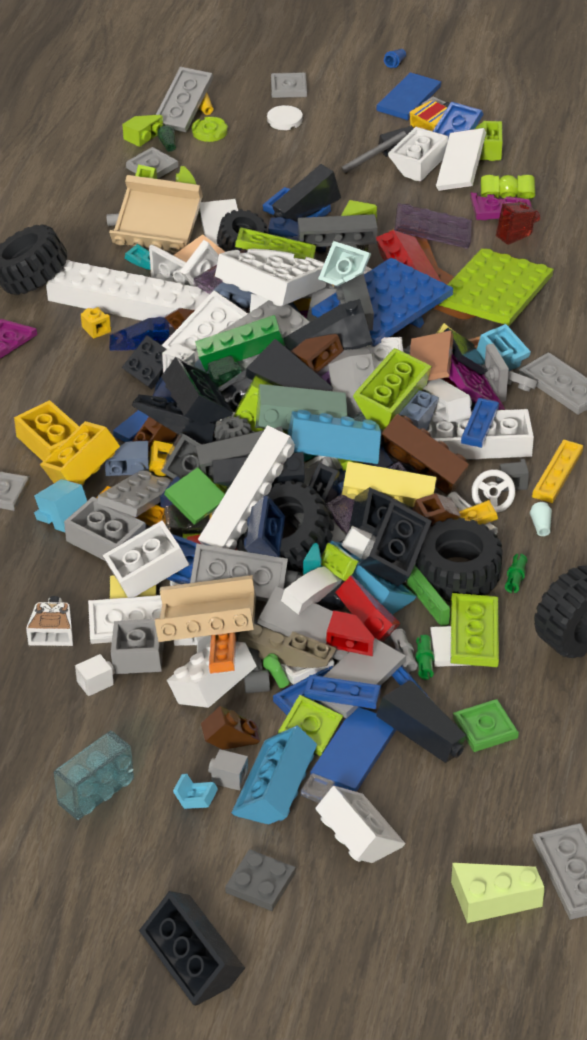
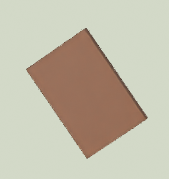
[410,331,453,381]

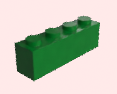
[195,315,285,372]

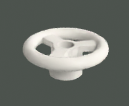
[472,470,515,513]

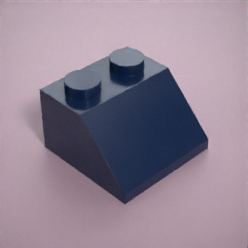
[244,496,285,557]

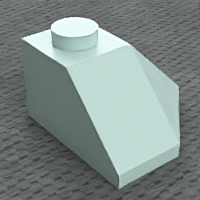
[318,241,371,286]

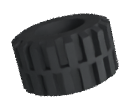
[217,209,268,252]

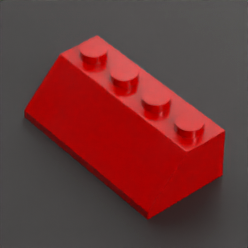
[376,230,442,282]

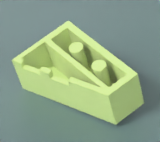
[451,863,545,923]

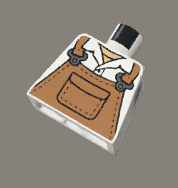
[27,596,73,646]

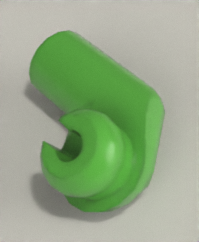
[263,653,290,688]

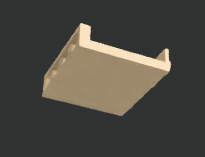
[109,175,203,253]
[155,575,256,642]

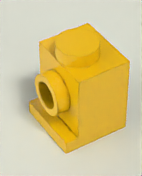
[81,307,111,339]
[149,440,173,477]

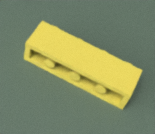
[342,462,436,507]

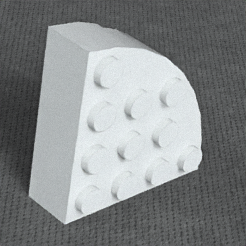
[215,249,326,306]

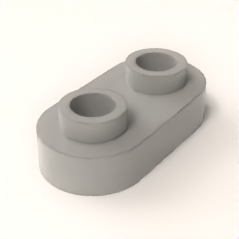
[507,371,537,392]

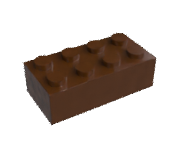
[380,414,469,496]

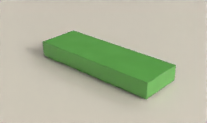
[407,565,450,627]

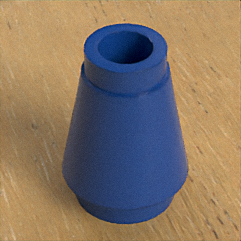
[384,49,406,68]

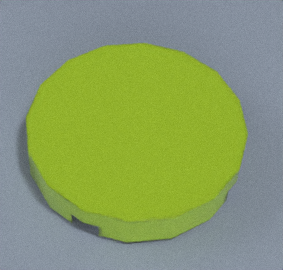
[192,117,228,142]

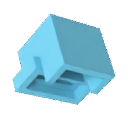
[477,324,531,371]
[34,479,87,532]

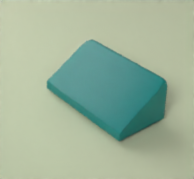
[303,543,321,575]

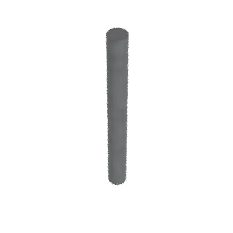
[341,131,407,173]

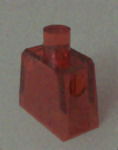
[496,202,540,245]

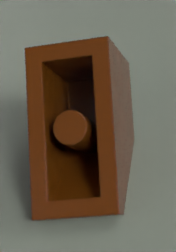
[291,334,343,373]

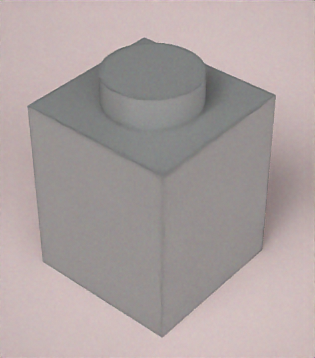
[209,749,248,791]

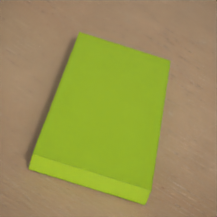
[235,228,316,260]
[450,593,499,667]

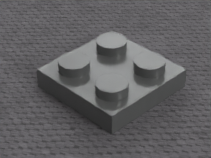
[225,849,296,911]

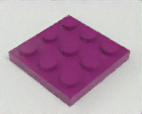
[449,353,506,410]

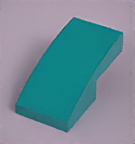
[125,244,151,270]

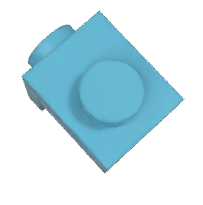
[173,774,218,809]

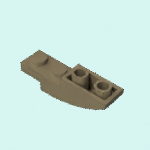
[238,624,336,668]

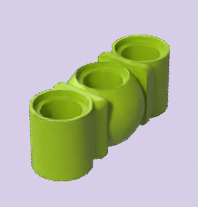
[481,175,535,199]

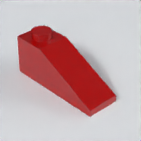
[335,575,401,641]

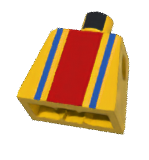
[410,100,450,131]

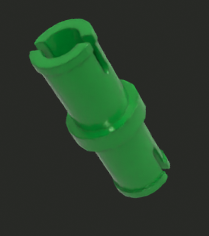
[505,554,528,593]
[415,635,434,680]

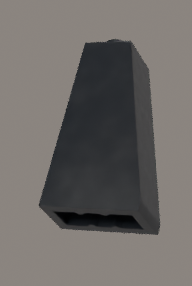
[272,164,341,222]
[245,339,333,391]
[376,680,466,763]

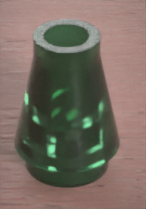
[157,125,176,152]

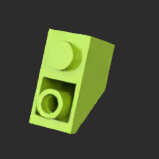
[122,115,163,147]

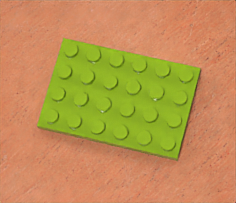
[438,248,554,326]

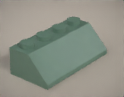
[255,384,347,431]

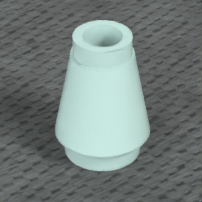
[530,502,552,536]

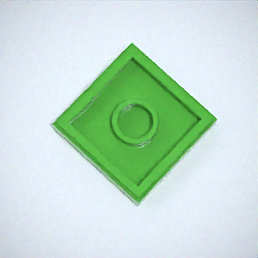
[164,467,225,525]
[453,699,519,752]

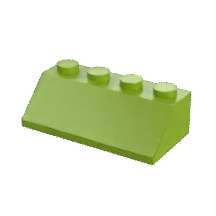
[353,348,432,430]

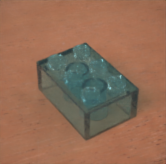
[54,730,134,820]

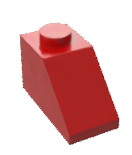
[326,610,374,656]

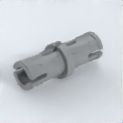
[391,629,418,673]

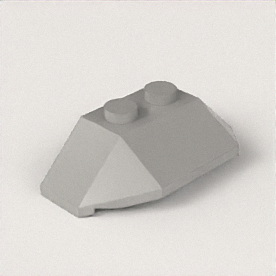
[328,346,374,422]

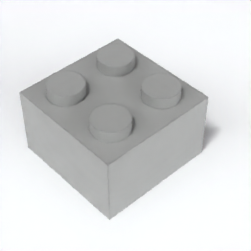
[111,619,164,674]

